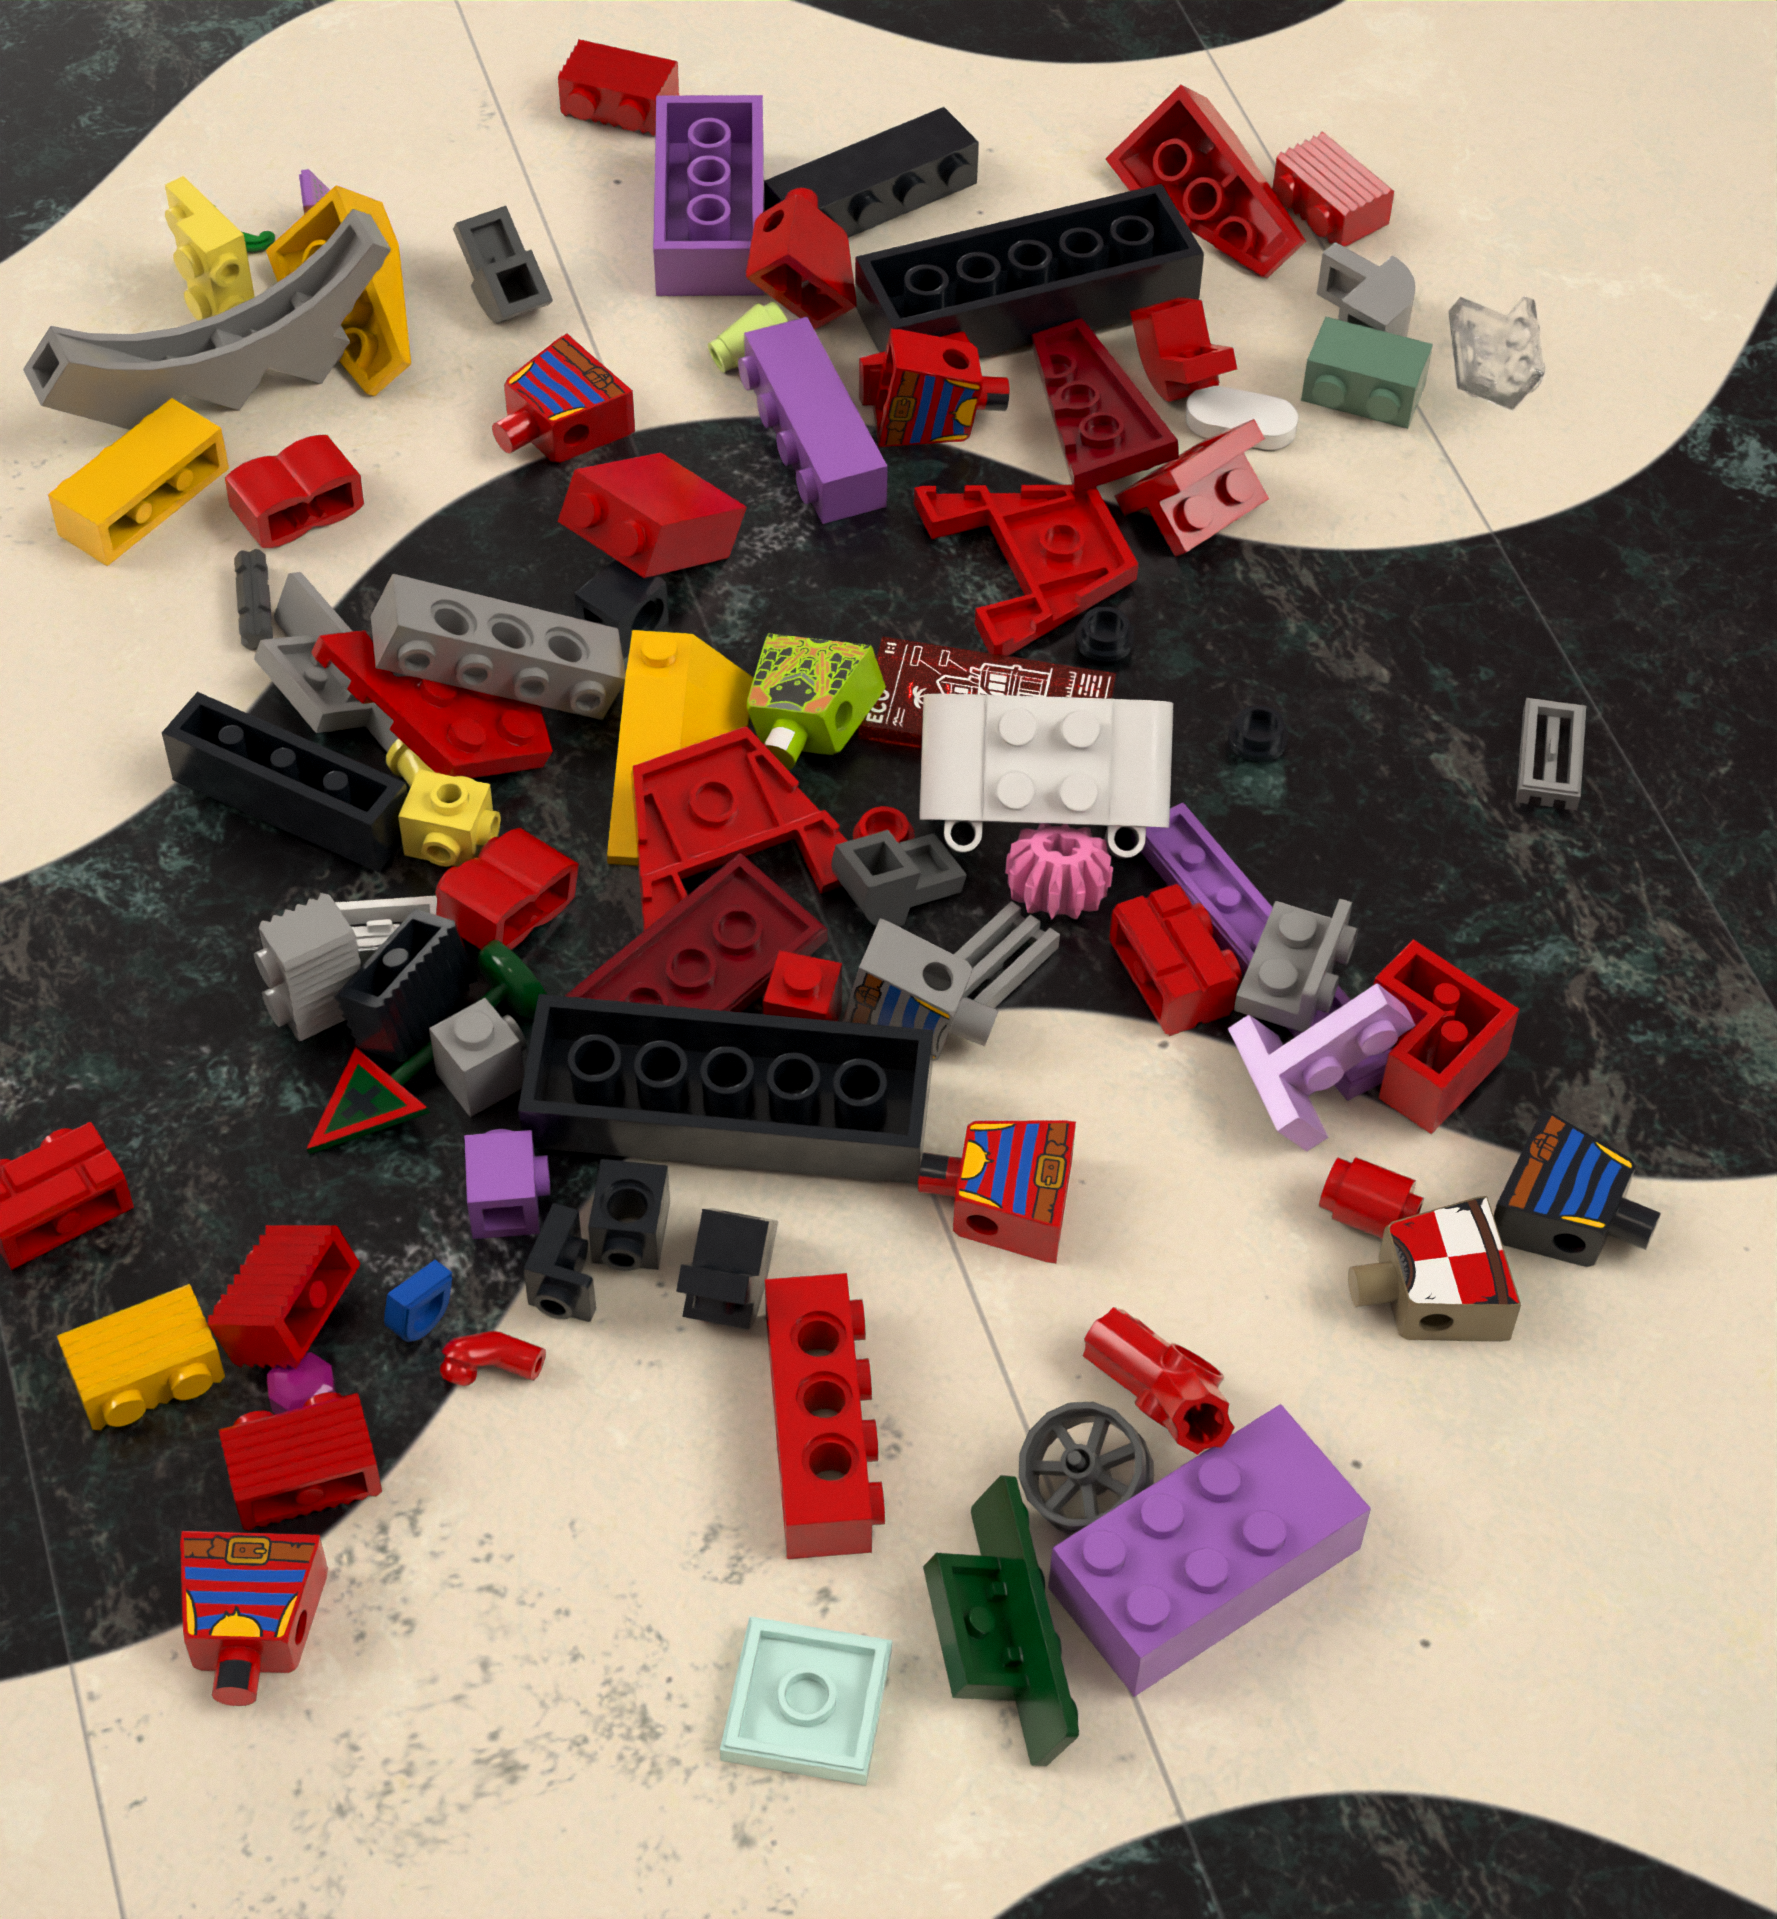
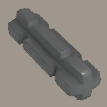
[234,549,273,650]

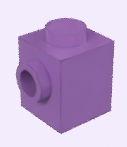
[464,1129,550,1239]

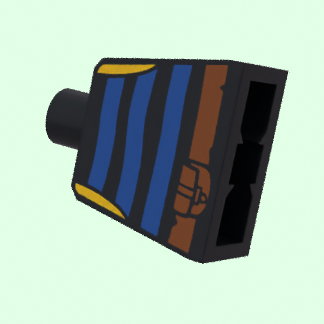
[1493,1109,1661,1267]

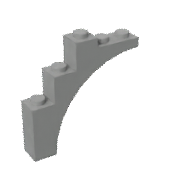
[23,209,391,430]

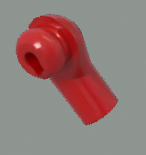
[439,1331,546,1386]

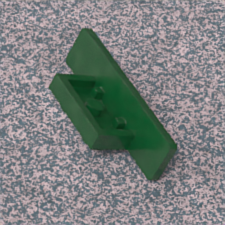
[923,1475,1079,1766]

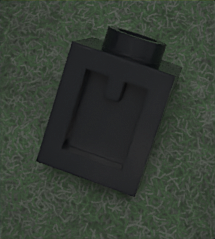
[523,1203,596,1322]

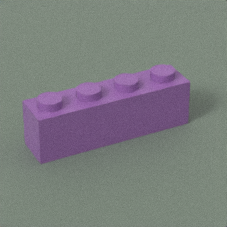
[738,317,887,524]

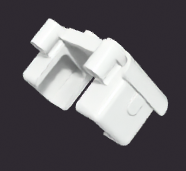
[920,694,1173,858]

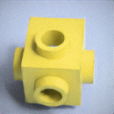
[398,769,501,867]

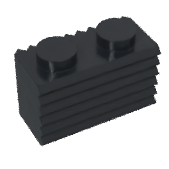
[333,909,478,1062]

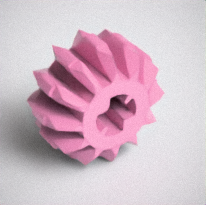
[1005,824,1113,920]

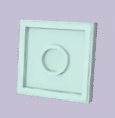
[720,1616,892,1786]

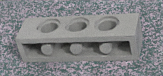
[371,574,626,720]

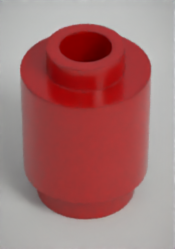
[1319,1157,1424,1239]

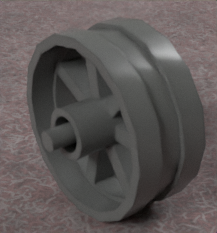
[1019,1402,1154,1535]

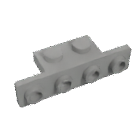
[254,572,399,753]

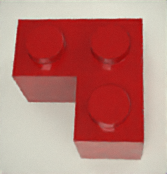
[1374,939,1520,1134]

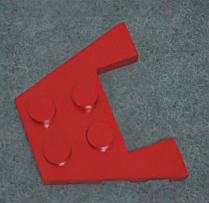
[914,484,1138,662]
[311,630,553,778]
[631,726,848,931]

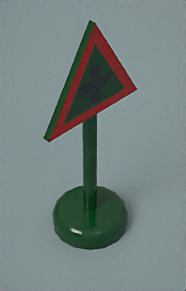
[306,940,548,1155]

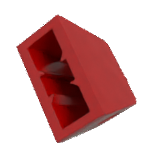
[746,188,857,330]

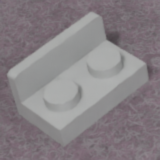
[1234,899,1358,1032]

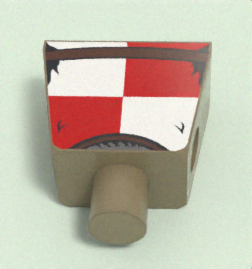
[1348,1196,1521,1342]

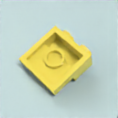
[165,176,255,321]

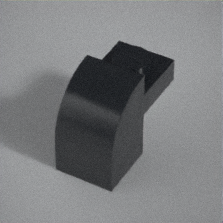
[676,1208,778,1330]

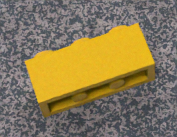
[48,398,229,566]

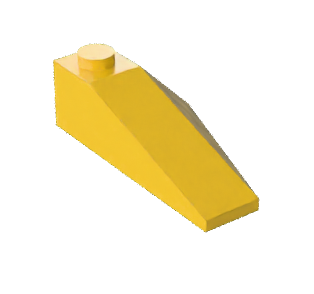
[266,185,411,396]
[607,630,754,866]

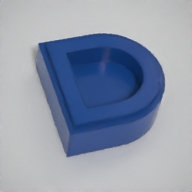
[384,1260,453,1342]

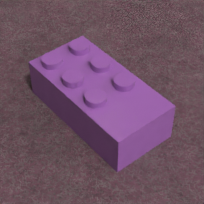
[653,95,764,296]
[1048,1404,1371,1697]

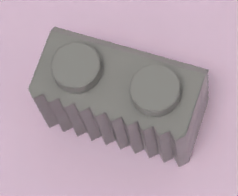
[254,893,361,1041]

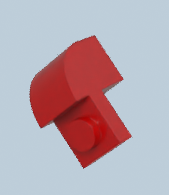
[1130,297,1238,402]

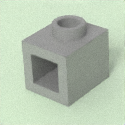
[429,998,527,1117]

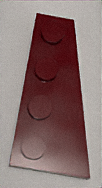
[1032,318,1179,494]

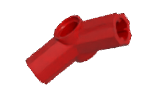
[1083,1307,1235,1455]

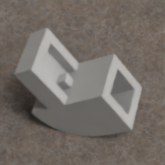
[1316,242,1415,337]

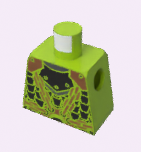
[747,633,886,770]

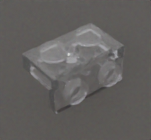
[1448,296,1545,411]

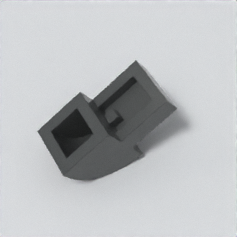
[453,206,553,323]
[831,830,967,926]

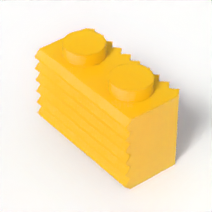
[57,1284,225,1430]

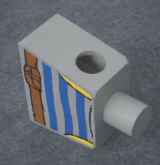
[842,918,999,1061]

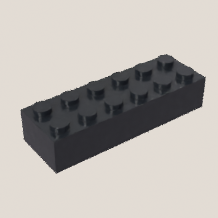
[855,184,1204,357]
[518,994,933,1184]

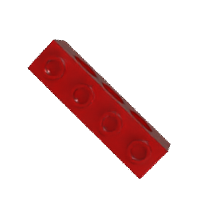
[765,1273,885,1559]

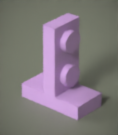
[1228,983,1416,1151]

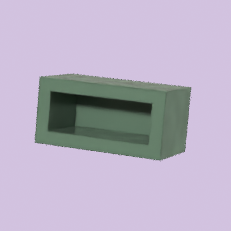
[1301,316,1433,429]

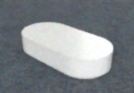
[1186,386,1298,450]

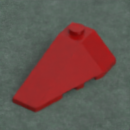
[1105,84,1307,278]

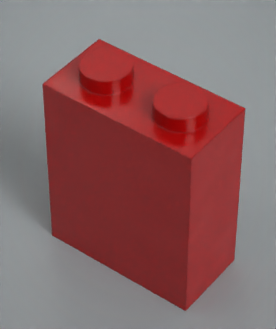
[558,452,747,578]

